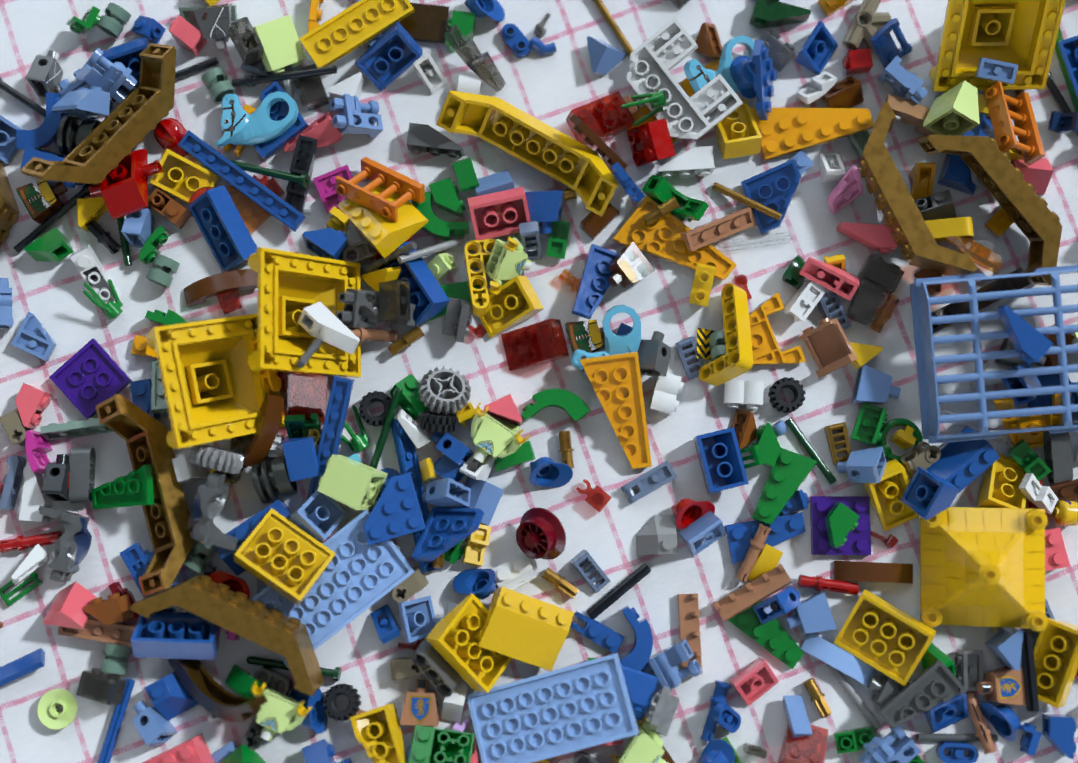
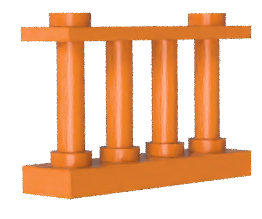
[984,81,1045,166]
[335,157,425,222]

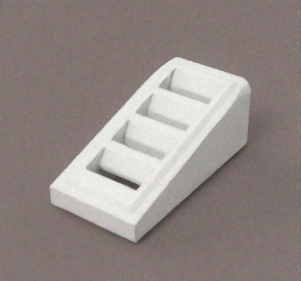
[397,409,431,449]
[11,544,48,585]

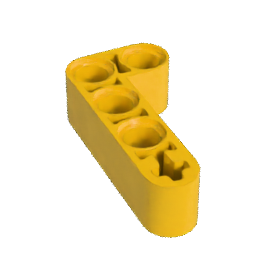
[897,217,974,245]
[464,239,496,316]

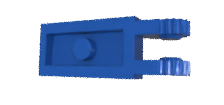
[570,611,625,654]

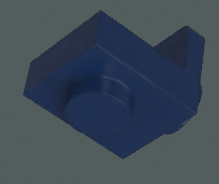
[1048,111,1078,134]

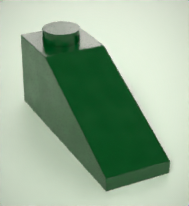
[749,0,812,29]

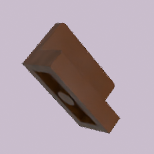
[820,76,864,108]
[580,203,620,240]

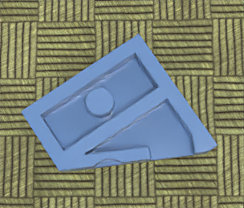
[11,312,57,362]

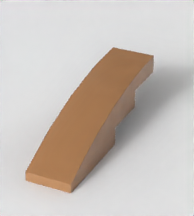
[886,94,936,135]

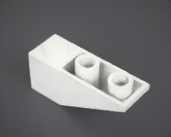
[656,146,714,179]
[70,244,119,303]
[298,302,360,354]
[18,462,52,523]

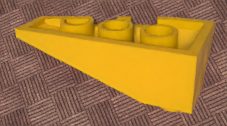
[350,703,407,763]

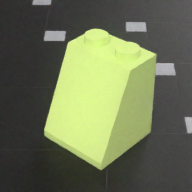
[247,15,307,74]
[923,80,980,136]
[317,454,388,510]

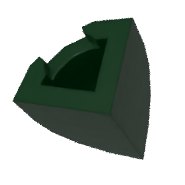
[782,255,806,289]

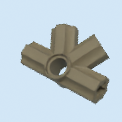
[842,0,891,50]

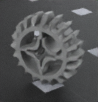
[419,366,471,415]
[189,444,244,474]

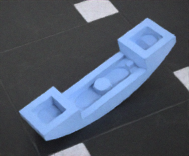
[800,633,879,686]

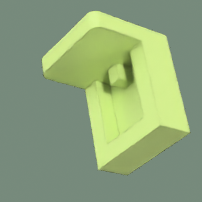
[427,253,457,281]

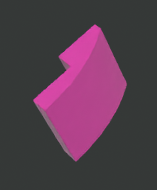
[313,165,353,214]
[25,430,53,474]

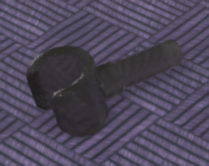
[534,13,551,39]

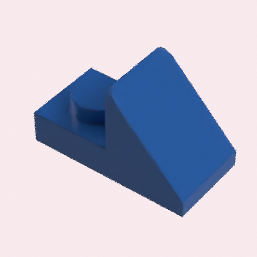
[371,604,402,644]

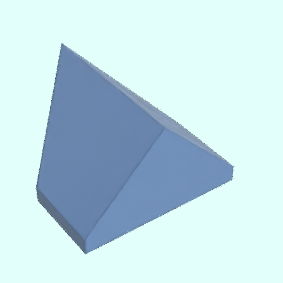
[586,36,628,76]

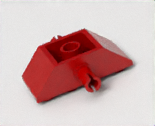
[89,148,162,220]

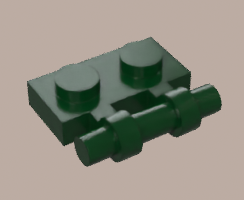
[284,413,322,445]

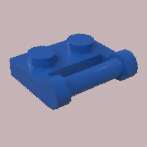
[870,18,913,68]

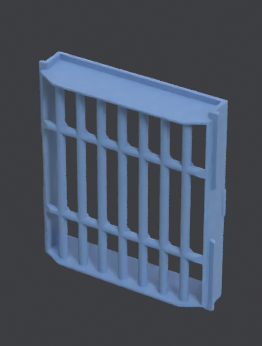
[910,265,1078,444]

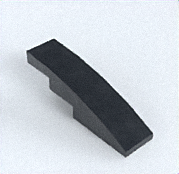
[285,135,318,214]

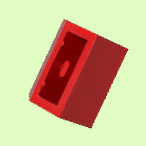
[626,118,675,167]

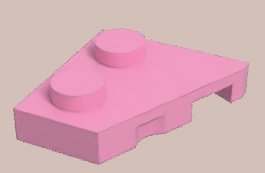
[827,165,864,214]

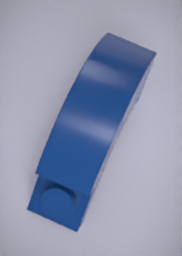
[16,92,69,149]
[619,606,653,671]

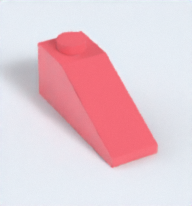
[284,111,343,152]
[836,222,897,254]
[799,257,860,301]

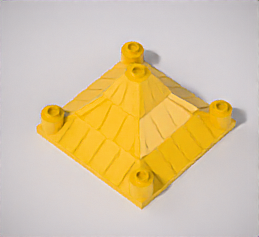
[929,0,1066,92]
[247,247,361,378]
[146,313,285,449]
[920,507,1048,632]

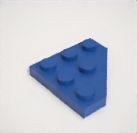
[752,39,777,121]
[253,81,309,160]
[741,159,802,234]
[363,472,426,546]
[411,507,484,562]

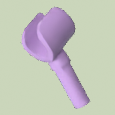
[451,715,472,732]

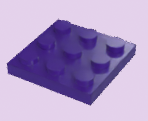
[49,338,133,419]
[810,496,871,555]

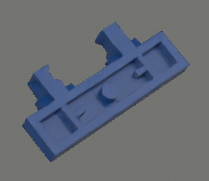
[611,162,644,203]
[120,543,179,612]

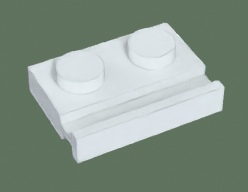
[492,552,537,590]

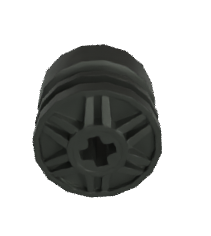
[57,115,101,156]
[251,455,298,504]

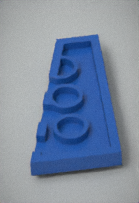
[571,244,619,319]
[725,512,806,564]

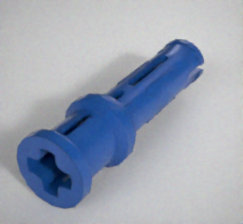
[700,680,732,742]

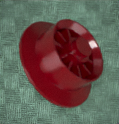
[516,507,566,560]

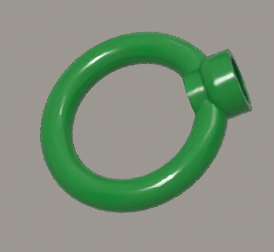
[874,418,923,464]

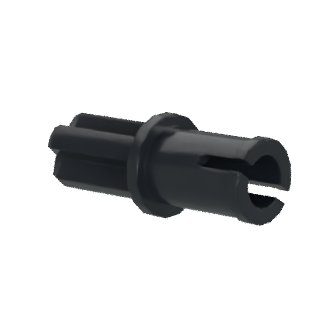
[88,221,121,254]

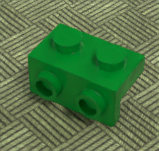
[66,6,101,34]
[390,374,430,420]
[850,402,889,446]

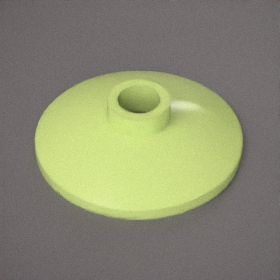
[37,689,78,729]

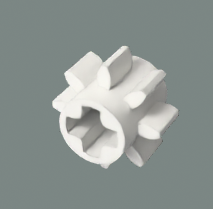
[268,435,284,459]

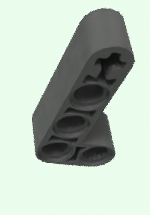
[243,667,292,750]

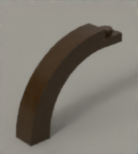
[931,267,1031,334]
[167,659,268,722]

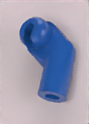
[530,37,556,55]

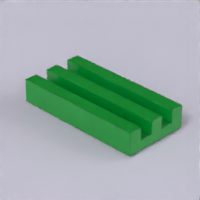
[740,445,763,469]
[0,572,43,607]

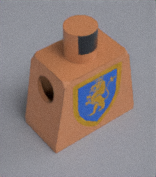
[977,667,1026,706]
[400,679,440,726]

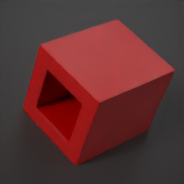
[842,48,873,75]

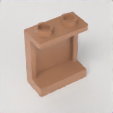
[798,317,858,378]

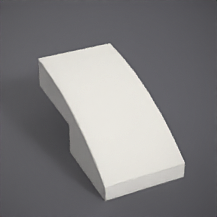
[796,72,838,105]
[1019,473,1058,514]

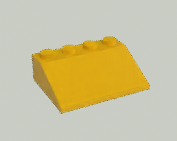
[337,185,429,259]
[234,508,336,607]
[478,587,574,671]
[833,589,936,686]
[425,593,513,693]

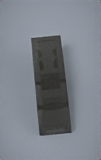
[444,24,506,92]

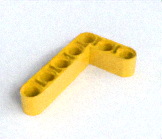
[699,283,753,386]

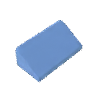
[782,695,813,738]

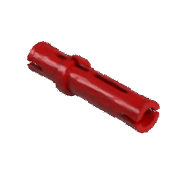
[0,530,62,553]
[798,575,859,596]

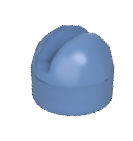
[772,420,787,436]

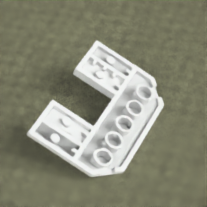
[627,17,743,140]

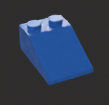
[355,21,423,91]

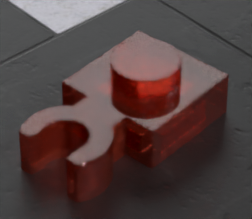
[253,175,285,197]
[576,479,612,513]

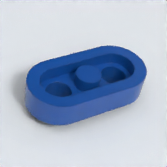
[501,24,531,58]
[712,703,741,733]
[936,742,979,763]

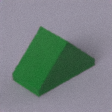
[451,157,479,192]

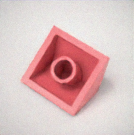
[1010,158,1053,195]
[484,394,522,426]
[43,581,97,630]
[729,657,779,706]

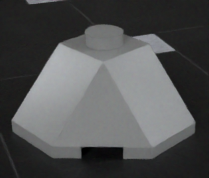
[636,514,678,555]

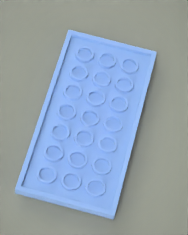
[251,509,415,670]
[466,653,639,763]

